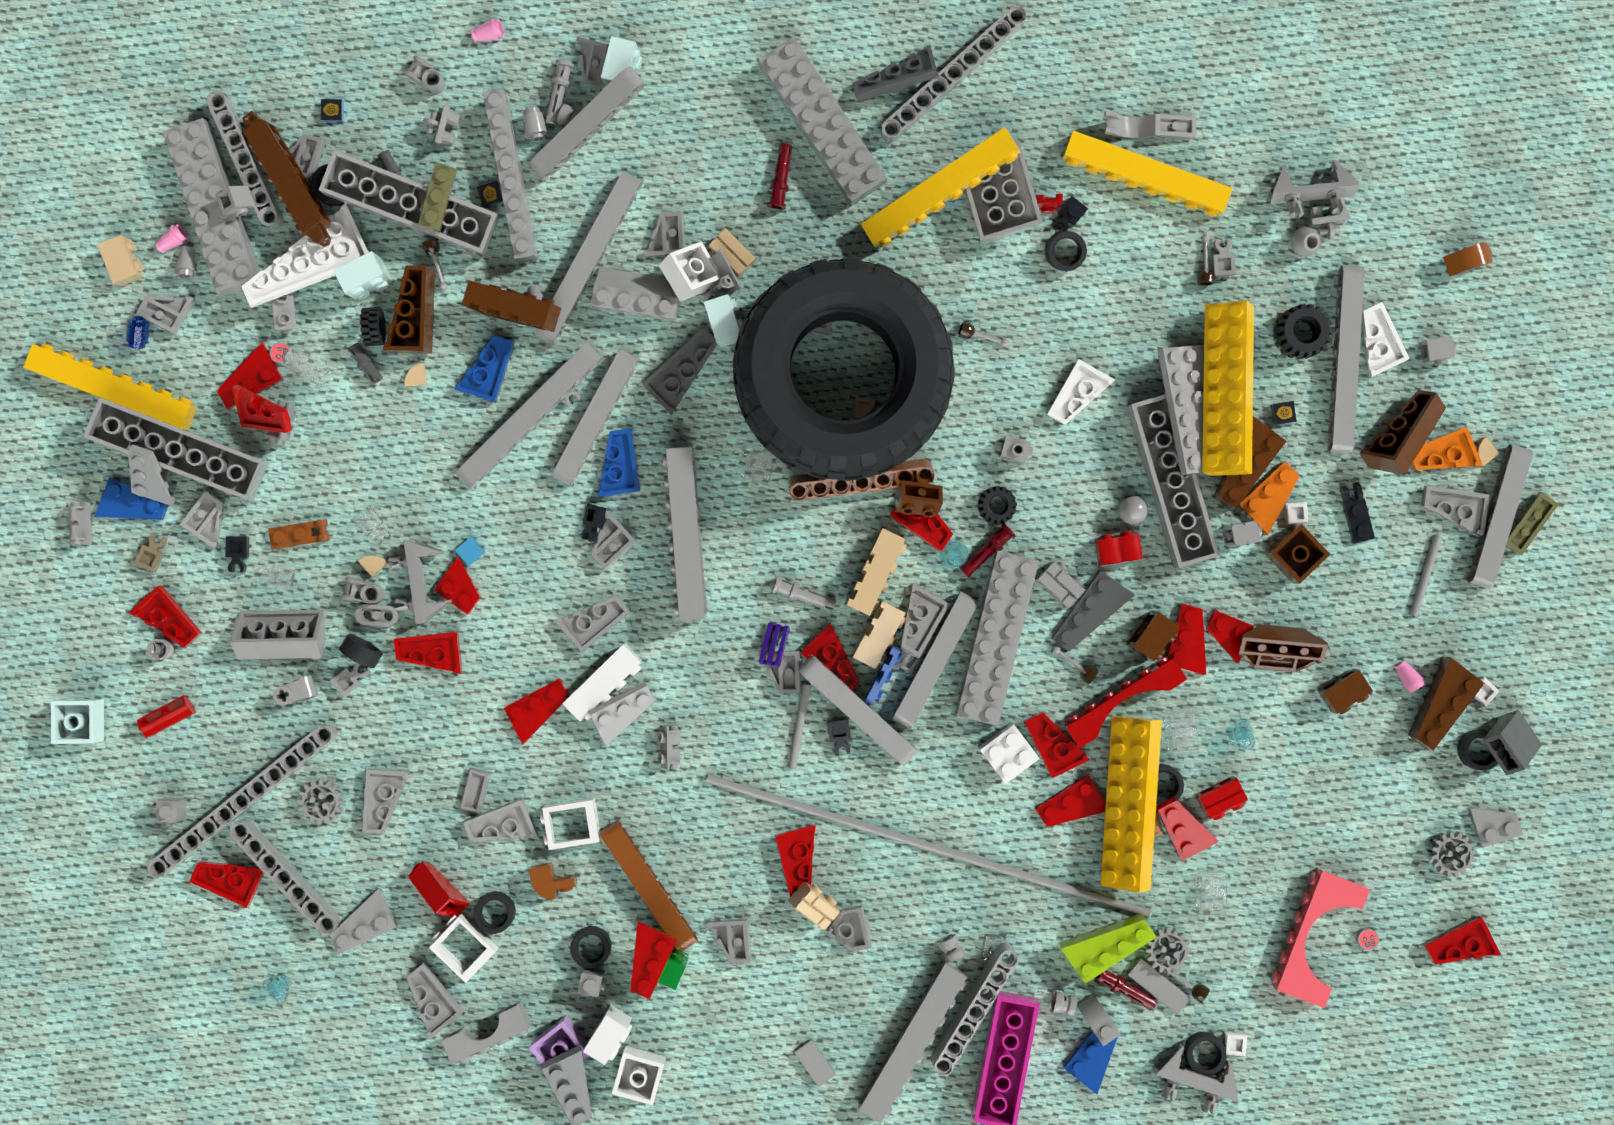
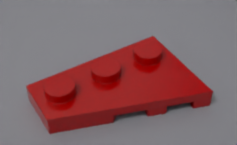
[129,585,202,647]
[1024,712,1090,779]
[1035,774,1106,827]
[189,861,264,908]

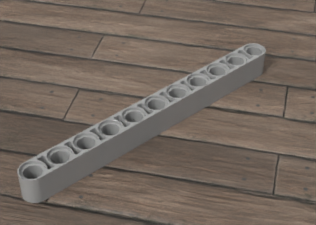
[147,724,337,878]

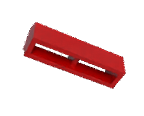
[137,695,196,738]

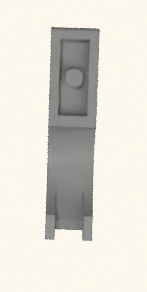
[1104,111,1196,139]

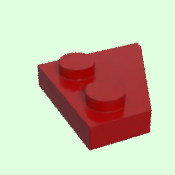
[434,557,481,615]
[1206,610,1254,663]

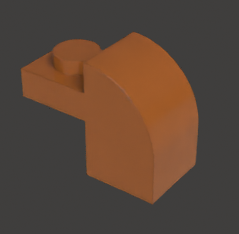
[1443,242,1493,277]
[528,862,577,899]

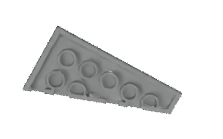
[1157,345,1204,475]

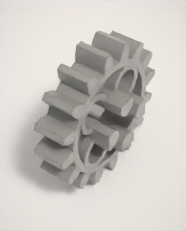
[297,778,345,825]
[1428,831,1477,878]
[1144,926,1192,974]

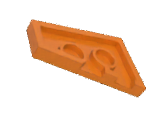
[1411,427,1483,470]
[1239,461,1300,535]

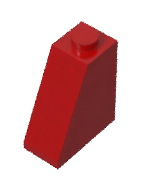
[407,861,470,917]

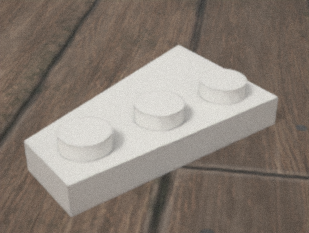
[1362,302,1410,378]
[1047,359,1115,425]

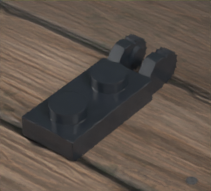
[1340,482,1375,544]

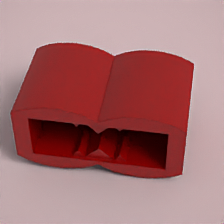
[1095,530,1143,566]

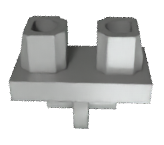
[422,105,460,147]
[1306,205,1350,240]

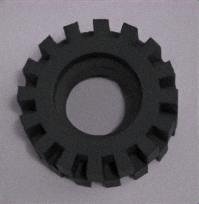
[360,307,386,346]
[978,486,1017,524]

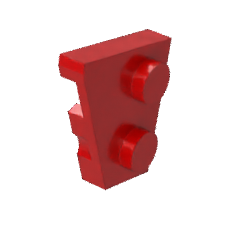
[1035,194,1063,214]

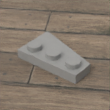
[900,583,950,659]

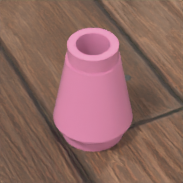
[471,19,505,42]
[155,224,189,253]
[1394,661,1425,693]

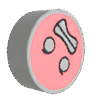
[270,342,293,364]
[1356,928,1379,950]

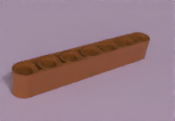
[789,459,935,501]
[600,820,698,952]

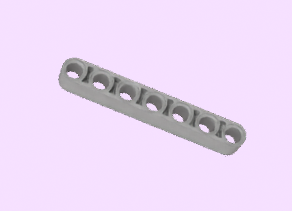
[529,66,645,181]
[207,91,283,230]
[552,349,640,486]
[1467,444,1533,589]
[892,591,979,729]
[798,655,918,766]
[229,819,340,934]
[931,943,1018,1076]

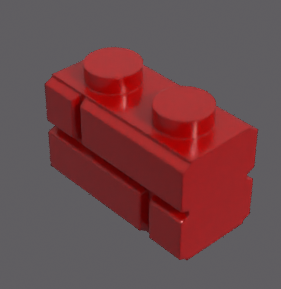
[1195,776,1248,820]

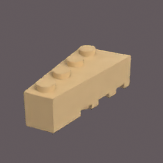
[846,528,907,616]

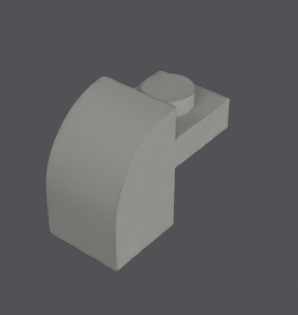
[1077,993,1121,1046]

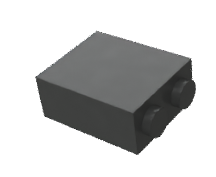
[1483,709,1542,776]

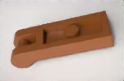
[268,519,330,549]

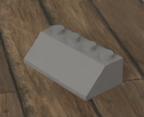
[591,267,680,322]
[231,610,325,660]

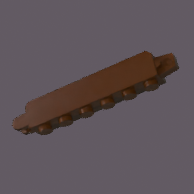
[242,111,331,247]

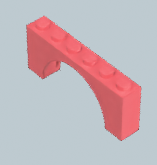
[1271,868,1370,1008]

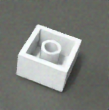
[659,241,722,302]
[978,723,1040,784]
[583,1005,632,1065]
[612,1046,666,1105]

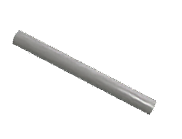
[1409,535,1442,617]
[788,684,811,768]

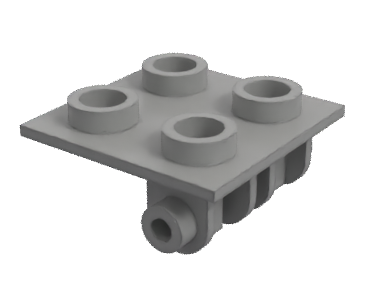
[704,249,741,301]

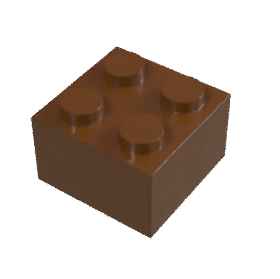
[1264,524,1331,584]
[1126,611,1179,661]

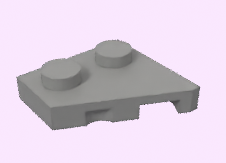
[576,37,609,88]
[136,296,195,335]
[180,490,225,549]
[591,512,637,570]
[759,651,801,694]
[1468,807,1523,848]
[707,919,752,964]

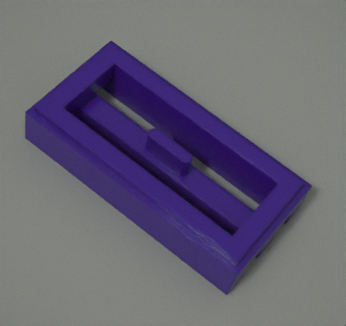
[758,623,790,668]

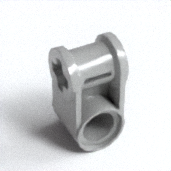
[403,55,446,94]
[341,577,385,603]
[273,675,318,705]

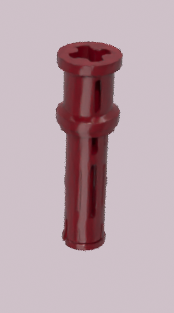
[767,143,793,210]
[960,523,1016,578]
[1094,970,1157,1011]

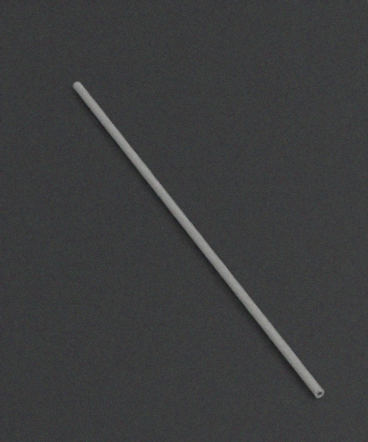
[706,774,1151,918]

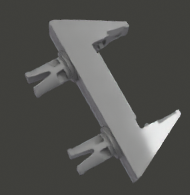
[1269,160,1359,219]
[388,540,452,624]
[1153,1044,1238,1115]

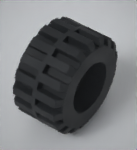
[1273,304,1333,360]

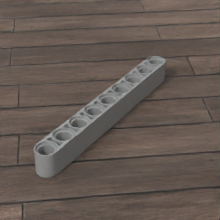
[881,5,1027,142]
[535,171,643,346]
[1327,265,1365,453]
[455,343,603,489]

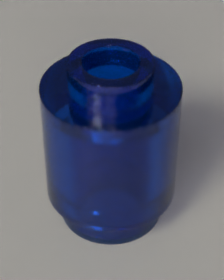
[126,316,150,349]

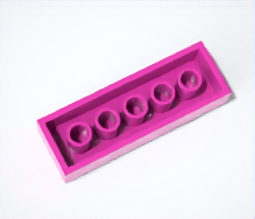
[971,991,1040,1125]

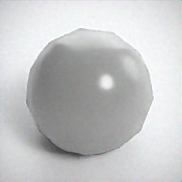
[1290,227,1321,257]
[1118,496,1148,525]

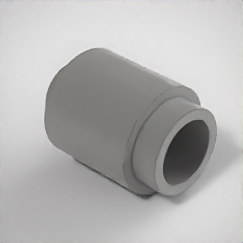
[522,107,547,141]

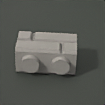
[1222,521,1262,547]
[1035,561,1085,609]

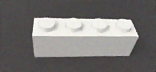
[563,644,643,722]

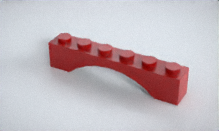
[1064,656,1188,748]

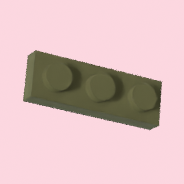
[418,162,457,232]
[1506,492,1559,555]

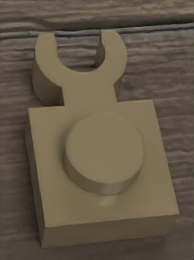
[134,533,168,572]

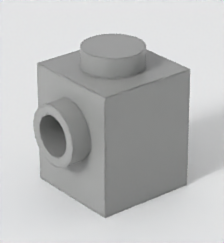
[215,186,255,217]
[1420,336,1456,365]
[999,435,1033,464]
[155,797,187,826]
[577,968,607,998]

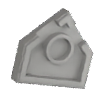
[826,905,872,951]

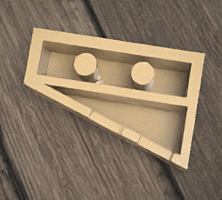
[852,601,906,669]

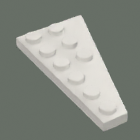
[241,203,368,308]

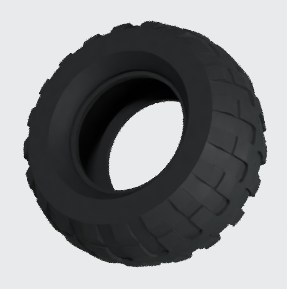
[733,257,955,481]

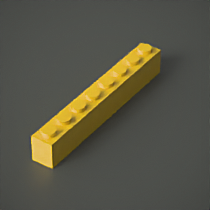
[861,127,1021,248]
[1062,131,1233,217]
[23,343,197,430]

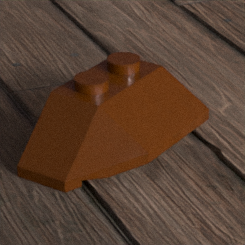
[1238,624,1328,672]

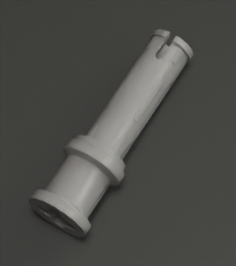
[545,59,574,127]
[772,576,836,612]

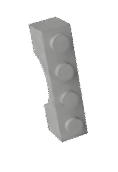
[441,1001,532,1064]

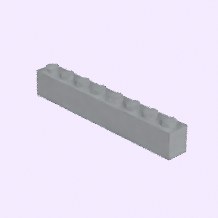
[483,88,539,263]
[858,960,968,1124]

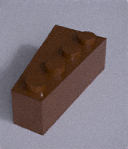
[383,265,435,354]
[461,280,561,332]
[1359,390,1446,475]
[1213,416,1286,510]
[1408,656,1485,751]

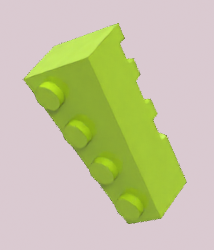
[1059,913,1156,984]

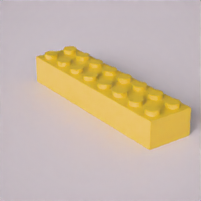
[1202,300,1254,476]
[1100,716,1162,893]

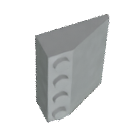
[966,140,1043,245]

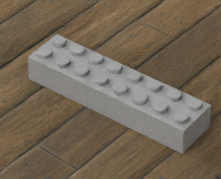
[759,37,887,206]
[163,118,260,296]
[319,150,499,257]
[1127,394,1220,568]
[83,397,269,502]
[663,447,707,620]
[955,551,1039,726]

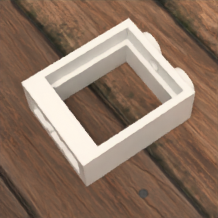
[540,798,601,850]
[429,913,499,983]

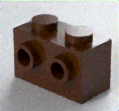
[895,480,943,517]
[1318,669,1373,715]

